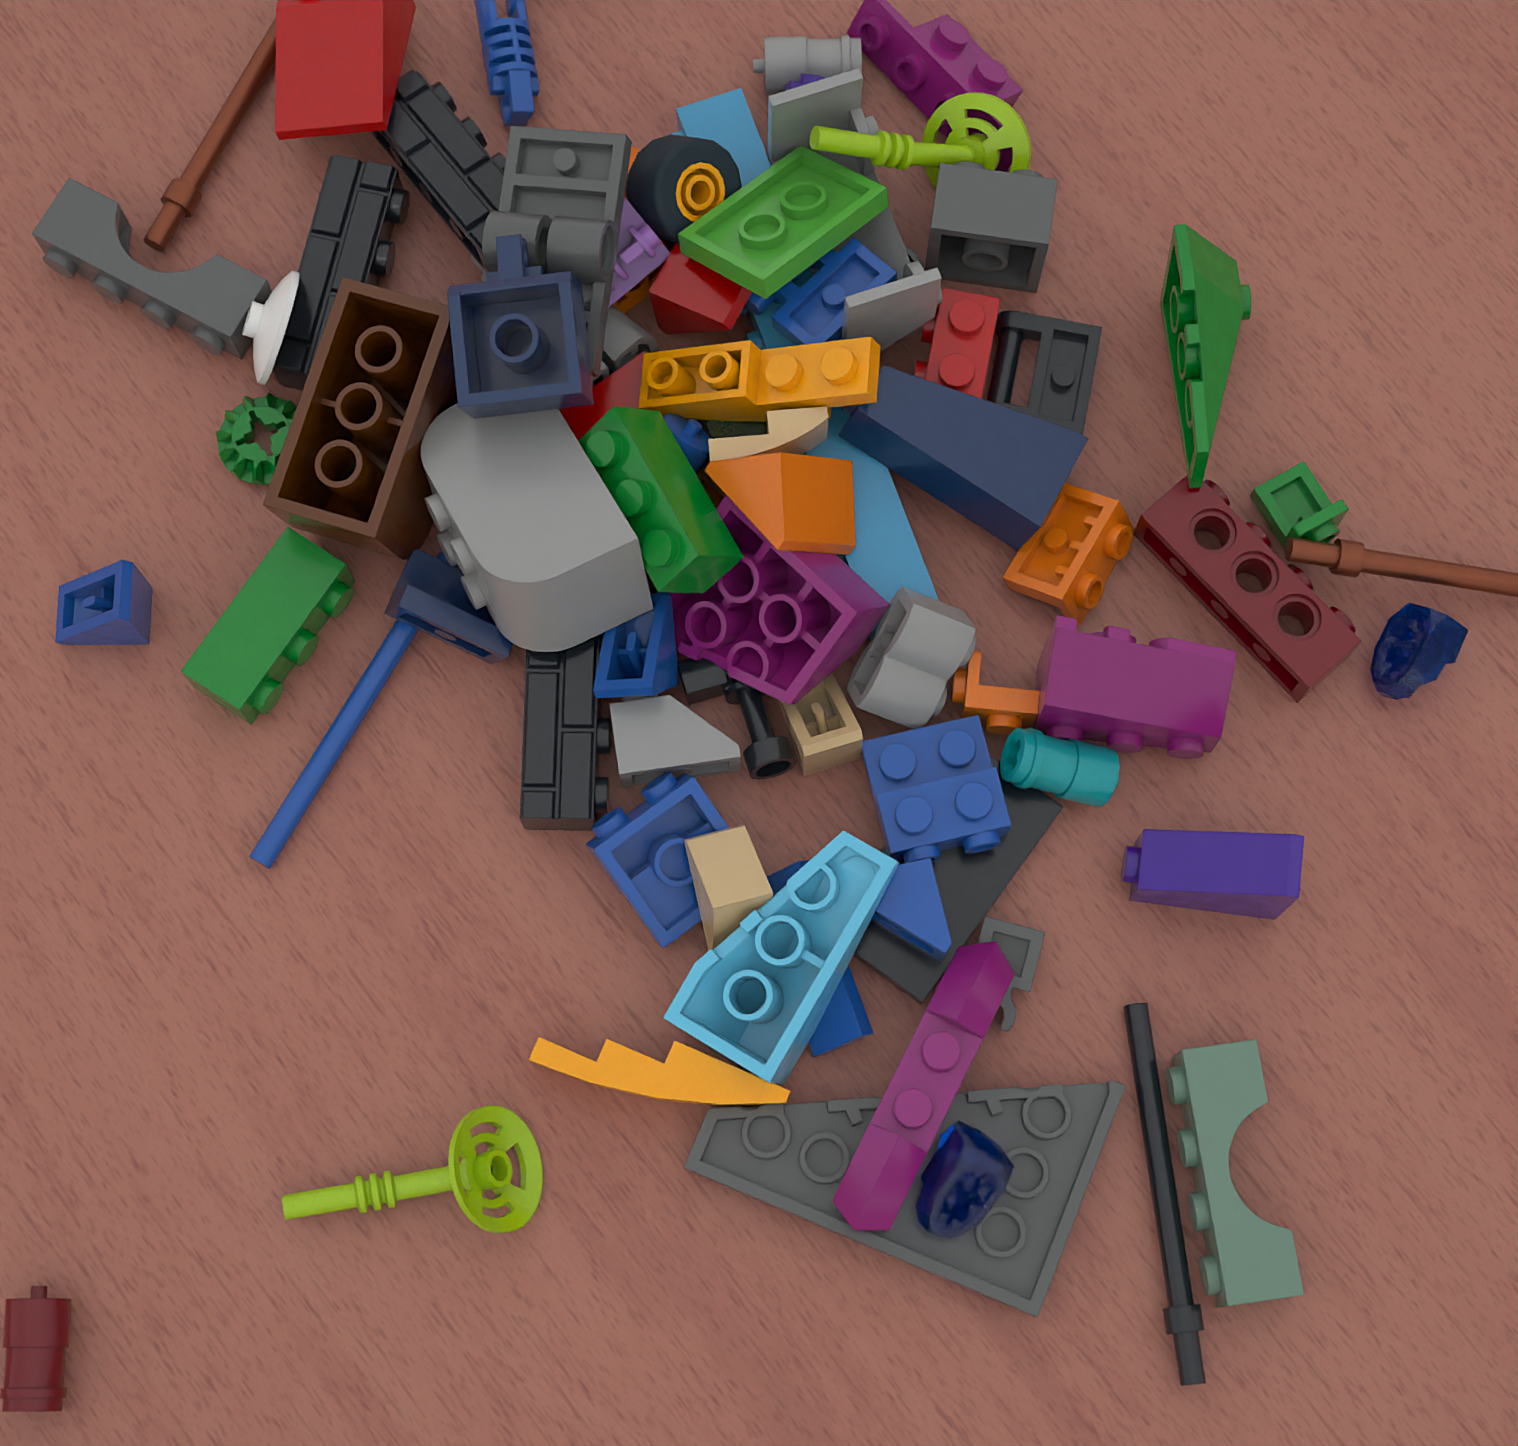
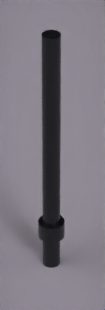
[1123,1003,1206,1386]

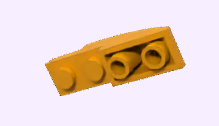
[639,336,881,422]

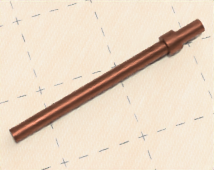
[143,17,276,252]
[1285,537,1518,597]

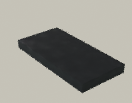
[853,755,1063,1005]

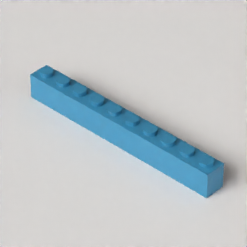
[670,88,939,643]

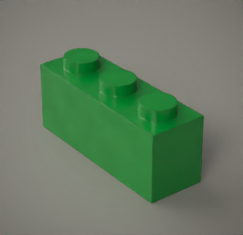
[578,406,743,593]
[181,526,355,725]

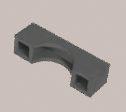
[32,177,272,360]

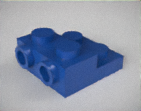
[861,715,1011,863]
[585,771,729,948]

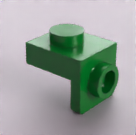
[1250,461,1349,550]

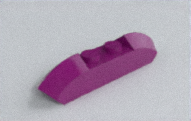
[832,941,1015,1230]

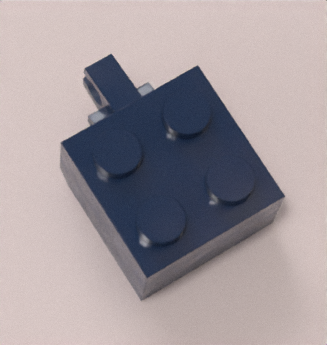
[447,234,594,419]

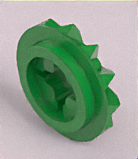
[216,392,297,485]

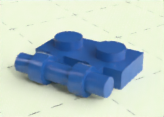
[746,237,897,346]

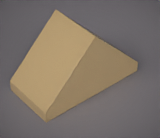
[778,672,863,777]
[684,825,773,951]

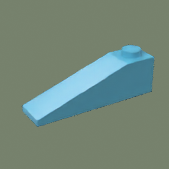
[663,830,899,1085]

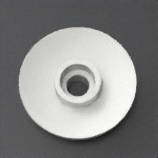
[242,271,300,385]

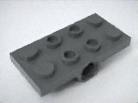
[482,126,632,377]

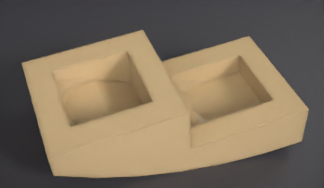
[708,406,828,482]

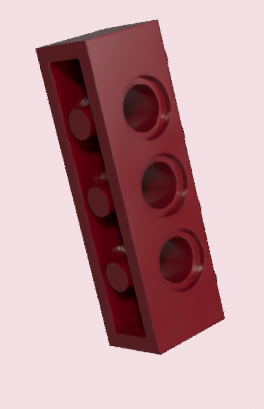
[1133,475,1361,703]

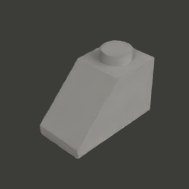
[609,694,741,788]

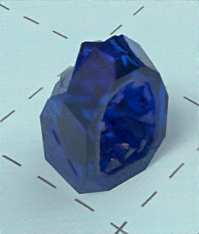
[1370,603,1468,700]
[916,1120,1014,1238]

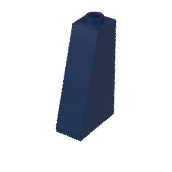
[838,365,1088,551]

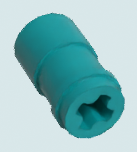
[1000,728,1120,808]

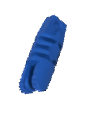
[474,0,539,127]

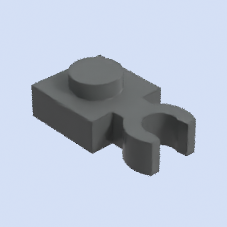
[978,916,1045,1032]

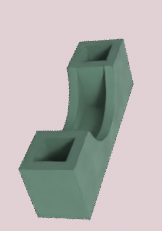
[1166,1039,1304,1308]

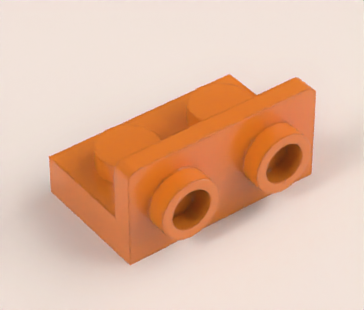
[1002,483,1134,626]

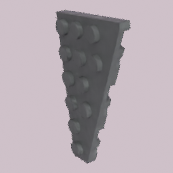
[684,1081,1126,1318]

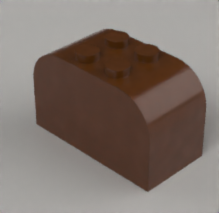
[263,277,458,560]

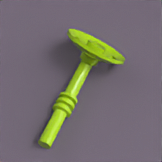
[809,92,1031,188]
[282,1105,543,1234]

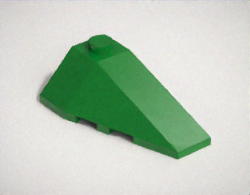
[1160,224,1251,488]

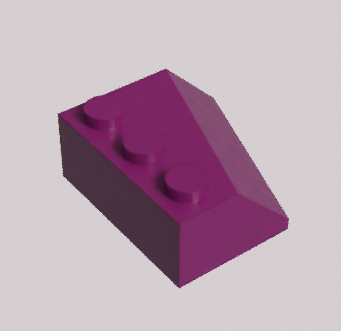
[660,495,891,705]
[1032,615,1236,759]

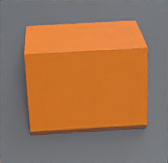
[705,452,856,555]

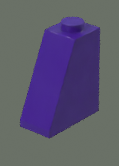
[1121,829,1304,920]

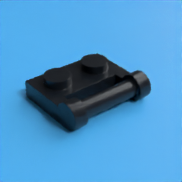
[987,310,1102,435]

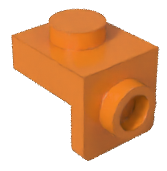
[951,650,1040,735]

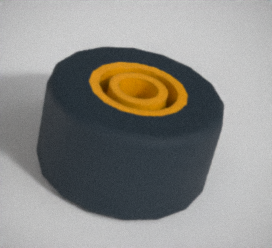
[626,134,742,243]

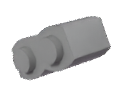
[847,586,976,729]

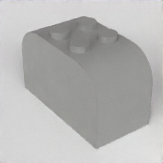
[421,403,653,652]

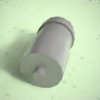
[753,35,862,95]

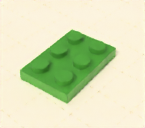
[678,145,889,299]

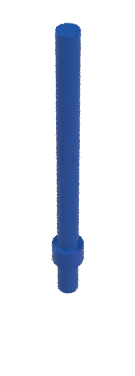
[249,552,458,869]

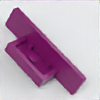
[847,0,1023,172]

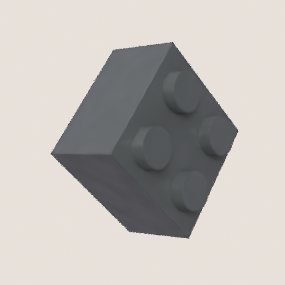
[925,161,1058,293]

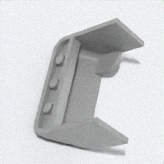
[768,68,942,352]

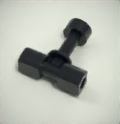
[677,658,796,780]

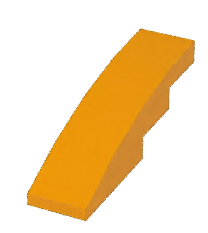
[529,1037,791,1107]

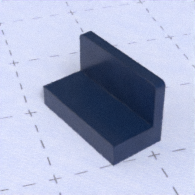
[384,549,513,664]

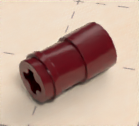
[0,1286,71,1412]

